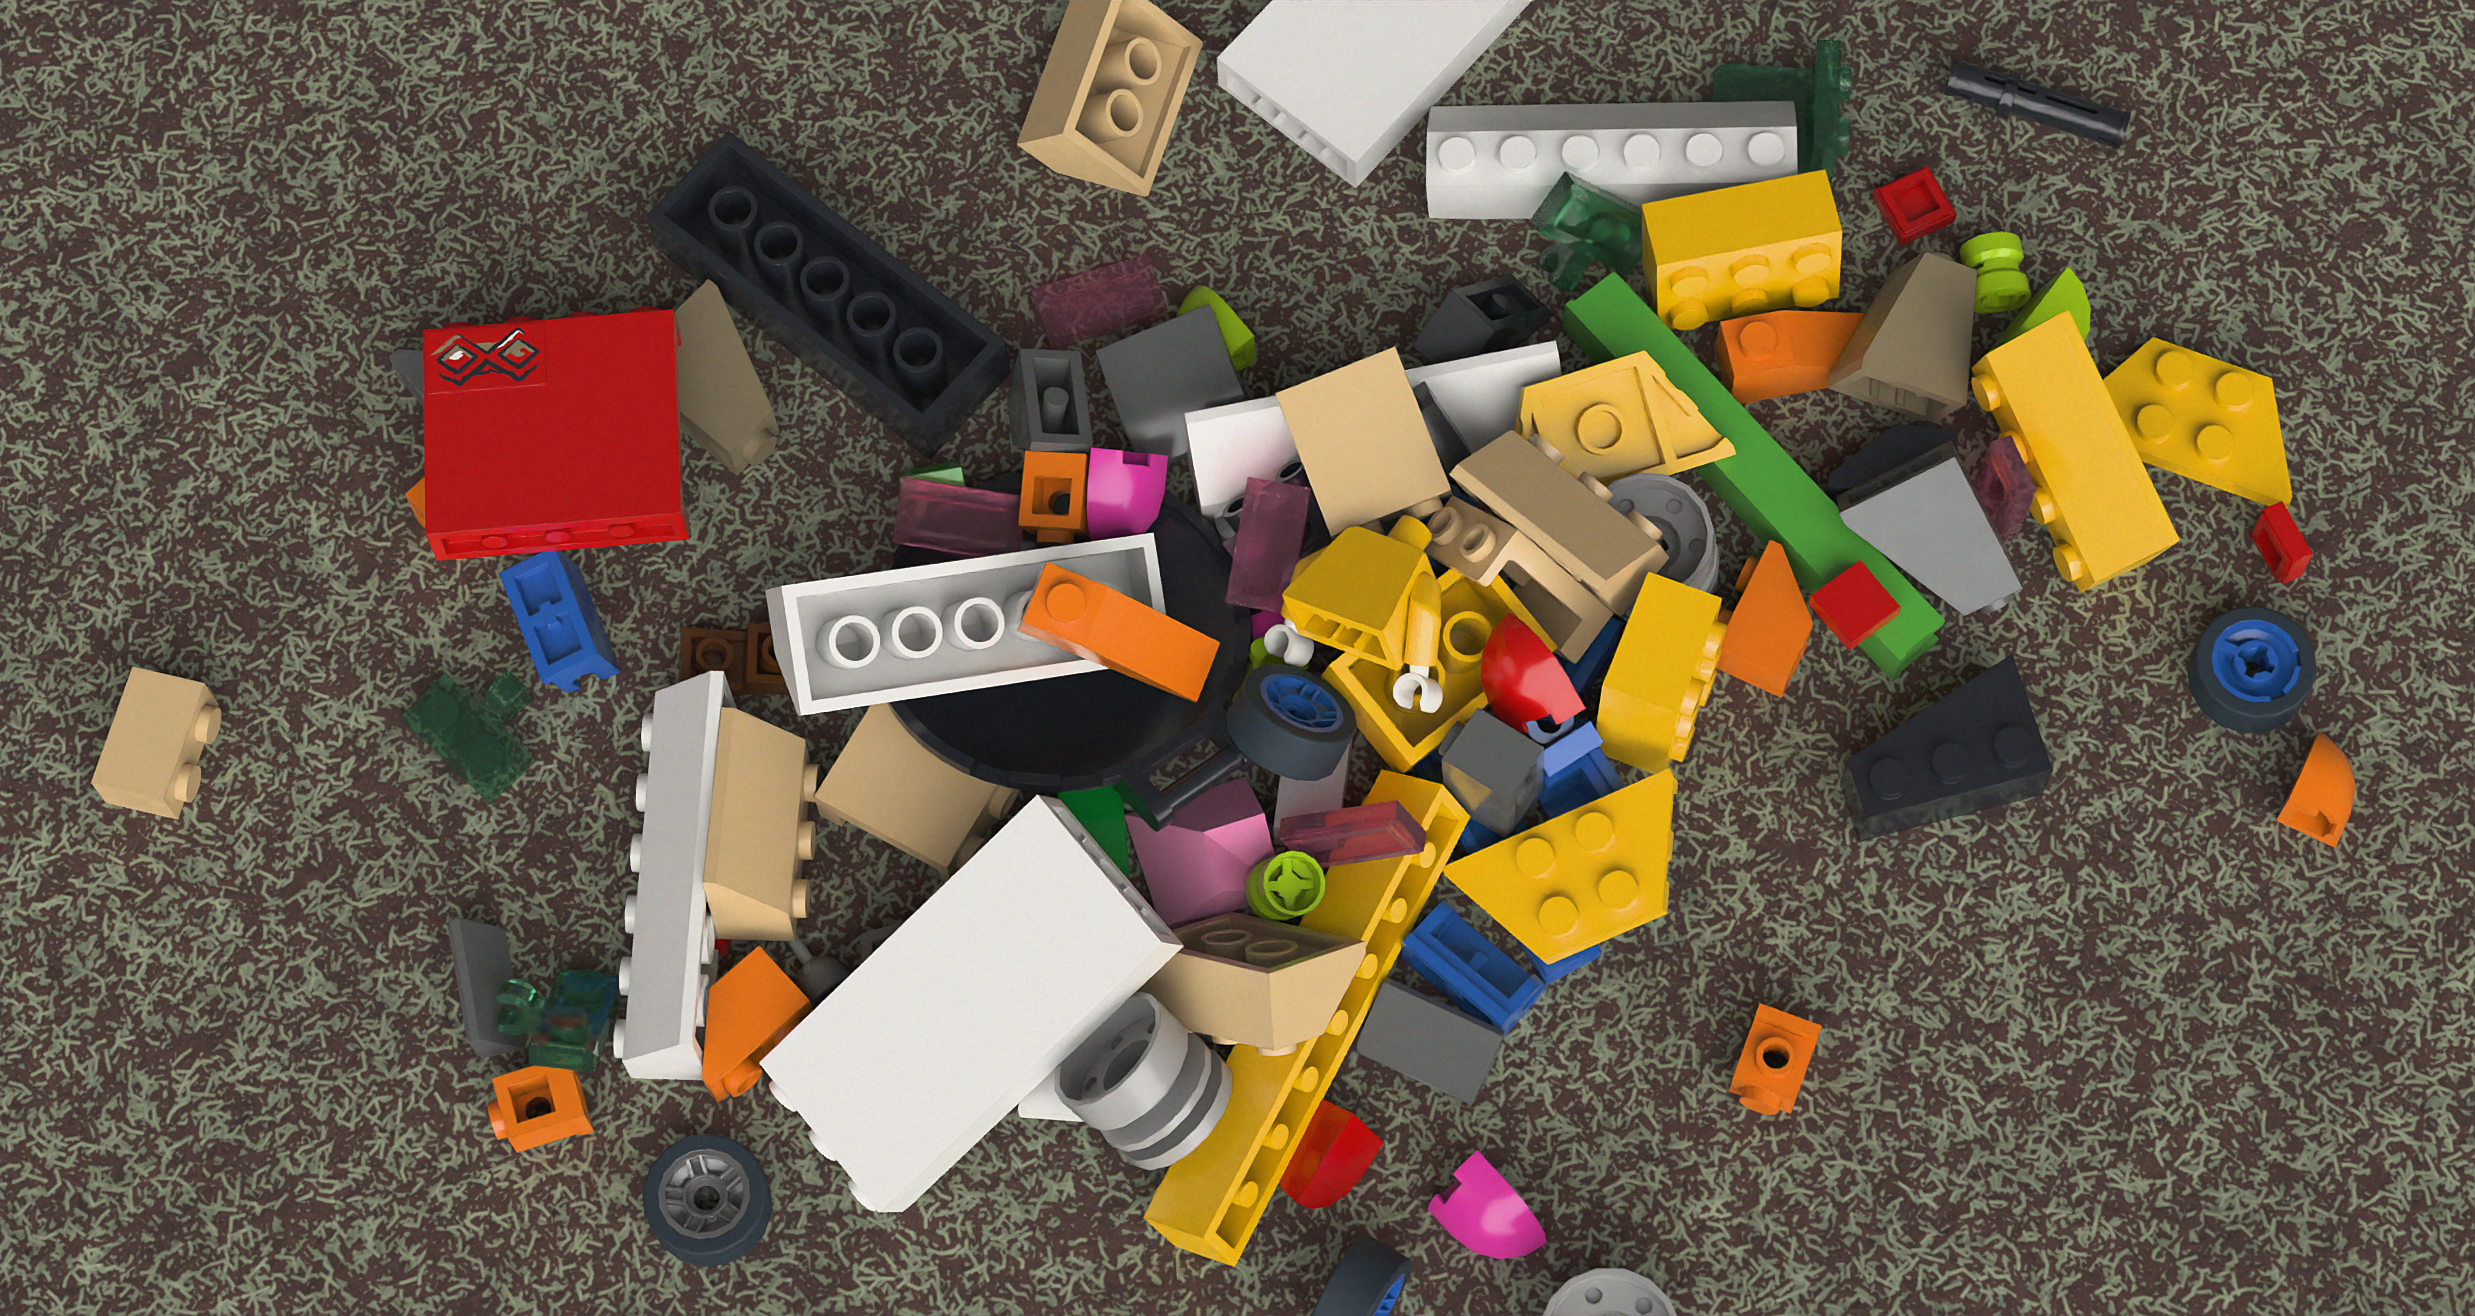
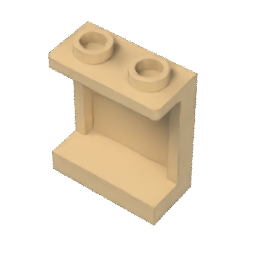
[1275,347,1452,541]
[1424,495,1614,664]
[814,703,1019,882]

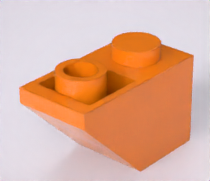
[1716,540,1814,698]
[701,946,813,1103]

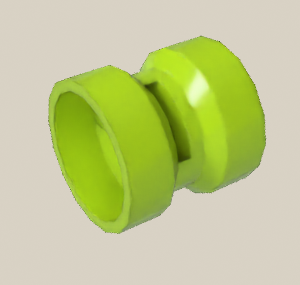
[1959,232,2031,314]
[1245,851,1326,922]

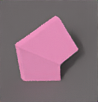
[1125,777,1279,930]

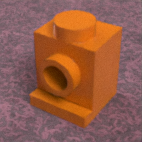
[1018,451,1090,547]
[1729,1003,1822,1115]
[487,1055,594,1153]

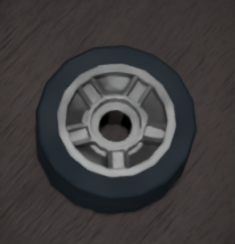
[642,1134,772,1267]

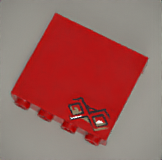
[423,306,689,561]

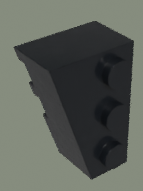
[1840,654,2053,842]

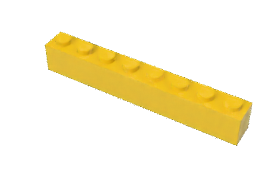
[1143,769,1470,1267]

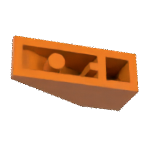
[1715,310,1866,404]
[1017,562,1220,703]

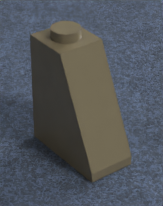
[1827,252,1977,422]
[674,279,779,476]

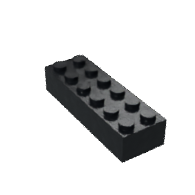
[646,131,1011,460]

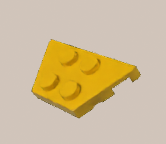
[2103,337,2292,509]
[1514,350,1736,488]
[1443,768,1678,965]

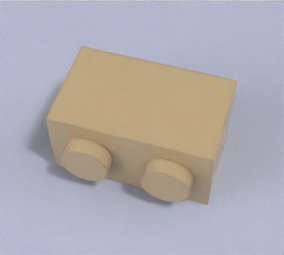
[91,667,221,819]

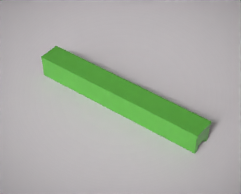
[1563,271,1945,682]

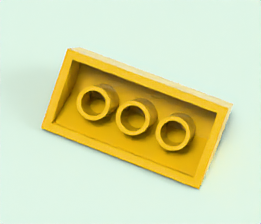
[1971,310,2180,593]

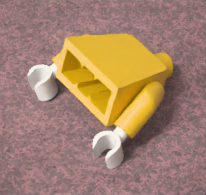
[1264,515,1443,713]

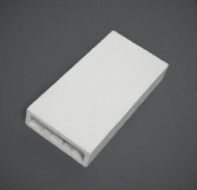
[1217,0,1532,188]
[759,795,1184,1212]

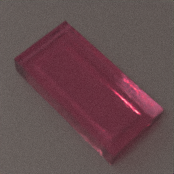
[1031,253,1167,350]
[1974,435,2037,543]
[892,477,1023,557]
[1226,477,1312,613]
[1278,800,1426,868]

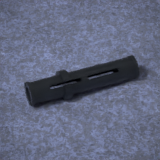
[1944,58,2131,150]

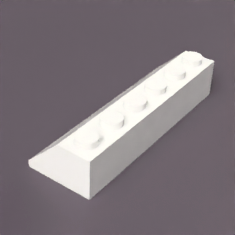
[1426,101,1798,219]
[1184,341,1562,530]
[765,533,1166,716]
[613,671,737,1080]

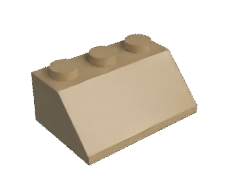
[1017,0,1203,197]
[1450,429,1670,617]
[702,707,821,941]
[1139,912,1366,1056]

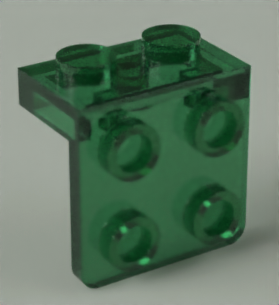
[1712,39,1852,183]

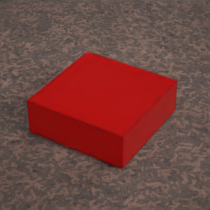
[1872,166,1957,246]
[2250,501,2313,585]
[1808,560,1901,651]

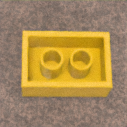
[1641,169,1842,331]
[1320,569,1558,774]
[1596,571,1728,774]

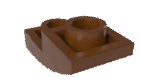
[678,623,790,695]

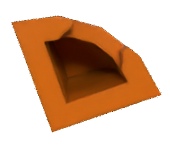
[2276,731,2356,848]

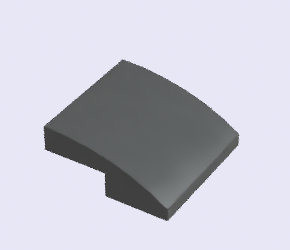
[1095,304,1249,465]

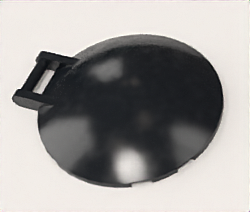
[887,473,1256,832]

